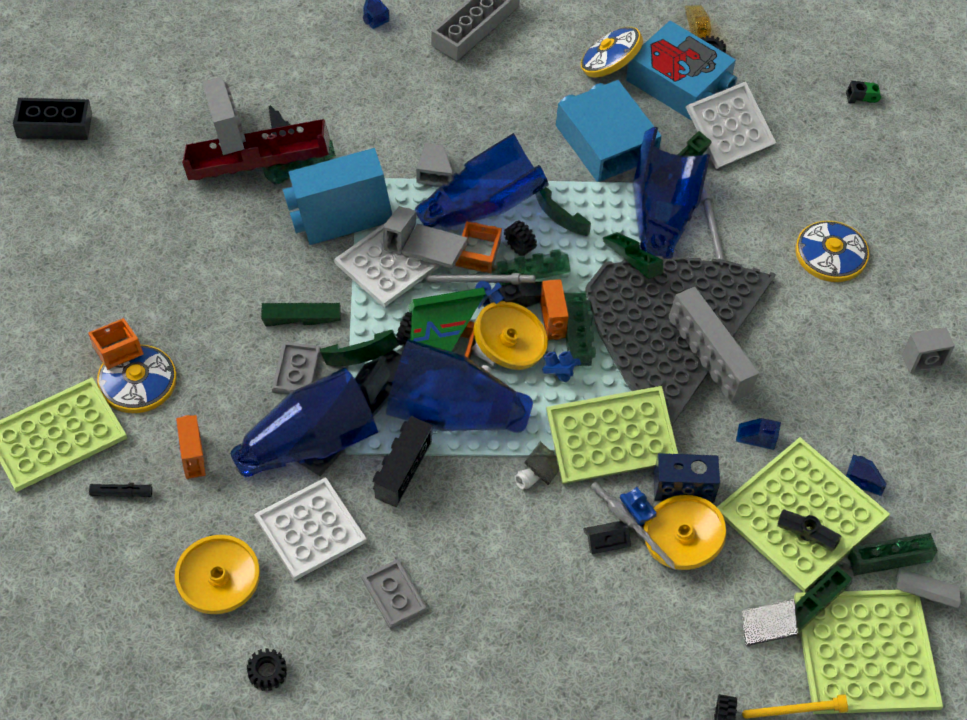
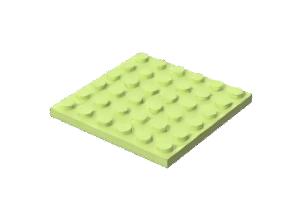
[717,437,890,592]
[794,590,943,714]

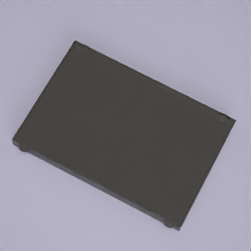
[742,599,799,646]

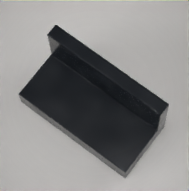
[583,521,631,554]

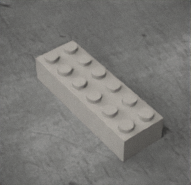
[431,0,520,61]
[202,76,246,155]
[669,287,759,403]

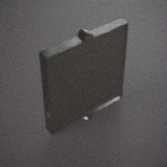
[524,441,559,485]

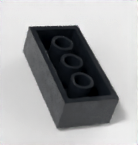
[13,98,92,140]
[372,416,433,508]

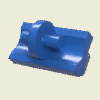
[475,281,504,309]
[542,351,581,382]
[620,487,657,526]

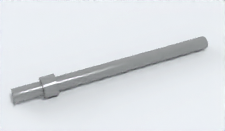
[700,183,724,260]
[426,273,535,285]

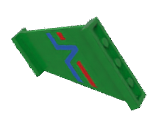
[407,287,486,375]

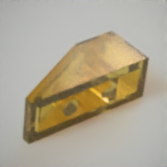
[685,5,712,39]

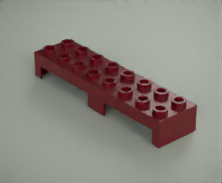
[182,119,330,181]

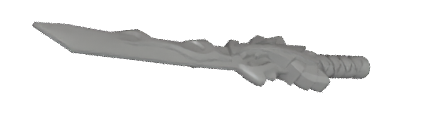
[591,482,675,570]

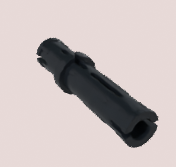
[89,482,153,499]

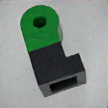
[846,80,881,103]

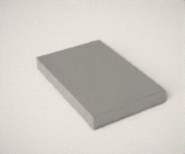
[402,224,468,269]
[272,342,321,397]
[361,559,427,629]
[896,568,961,608]

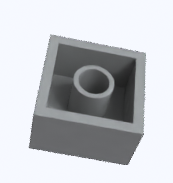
[902,328,955,373]

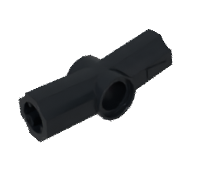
[777,509,842,552]

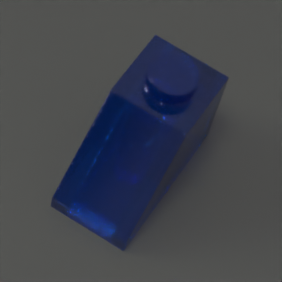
[363,0,389,29]
[736,418,781,450]
[845,454,887,496]

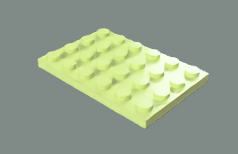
[0,378,127,492]
[546,386,678,484]

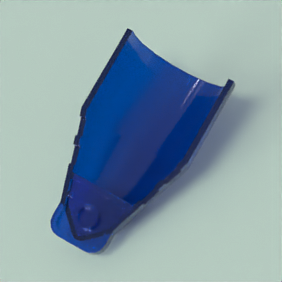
[632,126,710,259]
[415,133,549,228]
[386,339,533,433]
[230,368,378,477]

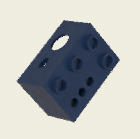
[653,453,720,503]

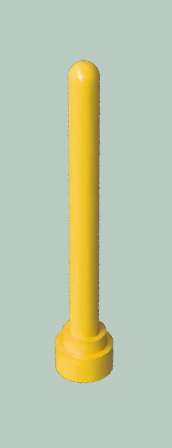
[742,694,848,719]

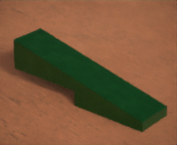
[603,232,664,279]
[261,303,341,326]
[779,565,853,636]

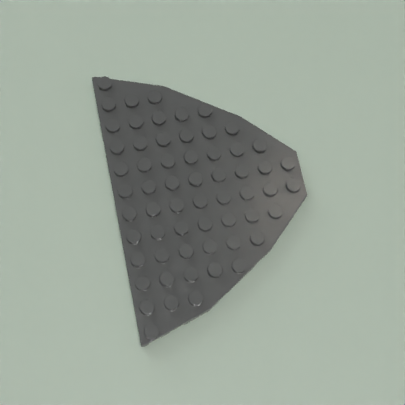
[585,256,776,426]

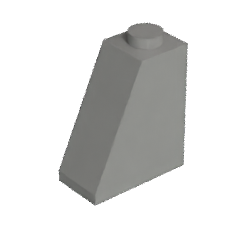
[416,143,452,188]
[383,206,416,255]

